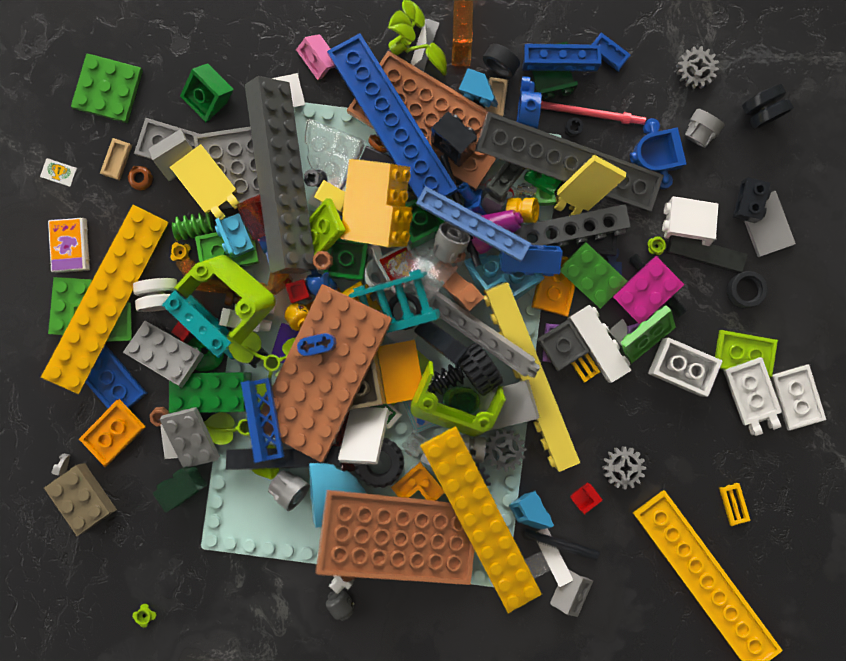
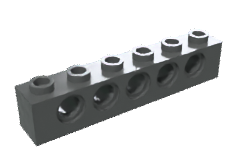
[513,204,631,247]

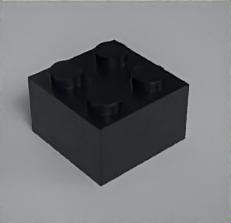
[431,111,477,167]

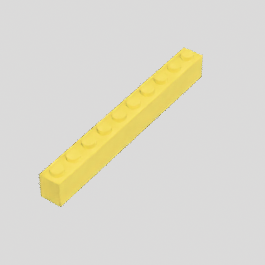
[483,282,580,472]

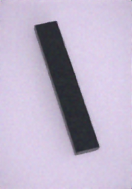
[226,446,342,470]

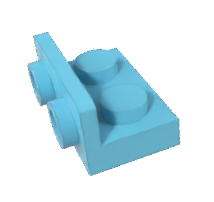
[215,213,255,258]

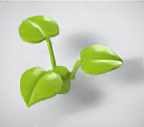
[388,0,447,76]
[227,331,296,410]
[204,412,280,480]

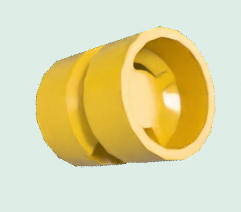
[506,198,539,223]

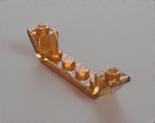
[452,0,473,66]
[176,259,293,296]

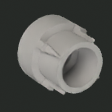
[684,109,725,148]
[432,222,471,264]
[268,470,310,511]

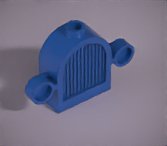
[517,76,541,129]
[630,118,686,190]

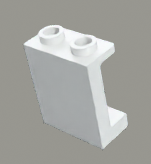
[662,196,718,246]

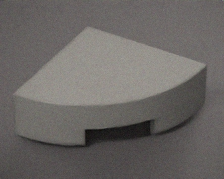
[609,319,627,346]
[51,453,70,475]

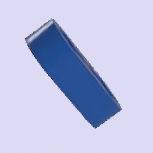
[297,333,336,356]

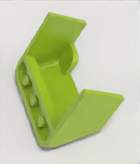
[174,255,276,345]
[411,361,505,437]

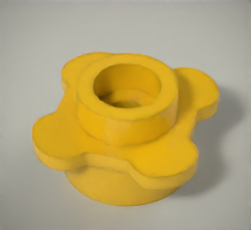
[170,242,191,263]

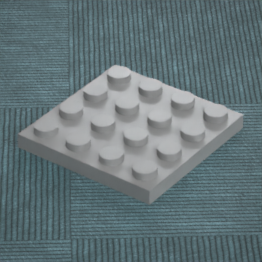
[193,127,261,210]

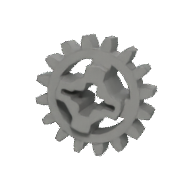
[676,46,719,89]
[602,446,646,489]

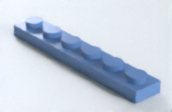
[416,186,531,262]

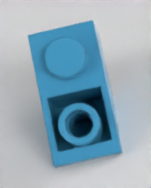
[459,68,498,108]
[509,491,554,530]

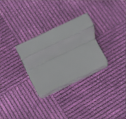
[550,569,593,617]

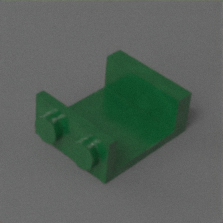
[532,42,578,100]

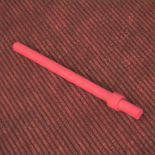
[541,101,646,125]

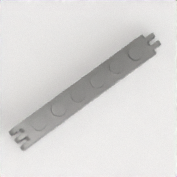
[424,285,540,378]

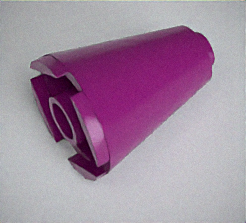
[471,210,523,254]

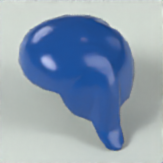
[306,269,337,296]

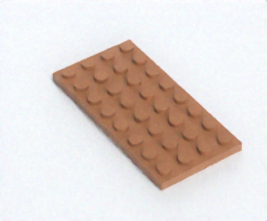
[347,51,497,191]
[261,284,393,463]
[316,490,474,585]

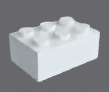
[648,338,722,397]

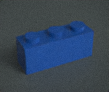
[499,245,563,276]

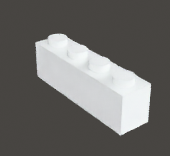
[567,305,631,383]

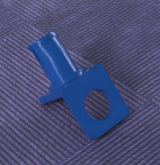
[458,182,487,215]

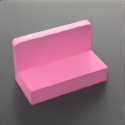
[296,35,336,80]

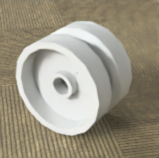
[133,278,177,312]

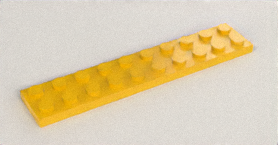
[41,205,169,394]
[420,427,542,613]
[633,490,783,661]

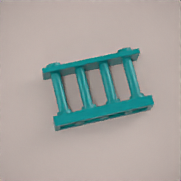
[348,269,441,334]
[162,290,235,360]

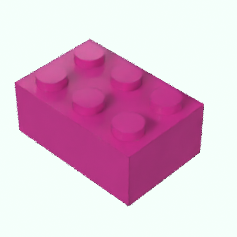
[613,256,684,324]

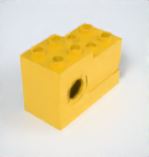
[340,159,413,247]

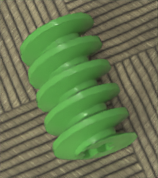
[172,212,215,241]

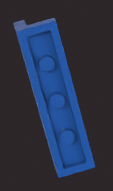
[522,44,601,71]
[241,378,284,462]

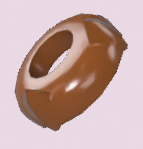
[368,134,388,153]
[128,166,153,191]

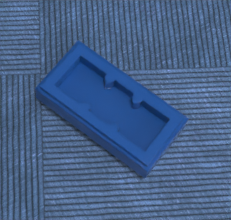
[592,32,631,71]

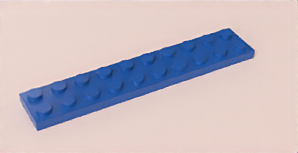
[327,34,458,210]

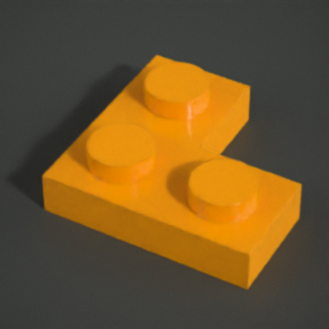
[391,462,445,501]

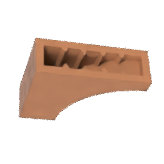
[429,261,484,313]

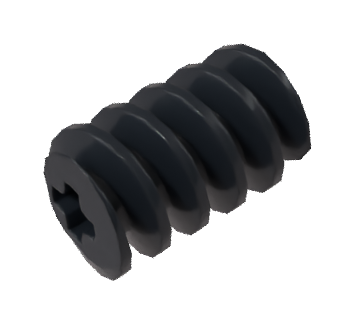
[427,363,465,395]

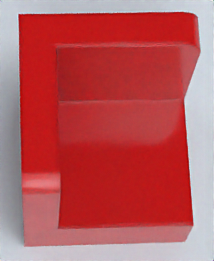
[285,279,312,304]
[171,321,194,343]
[570,482,602,514]

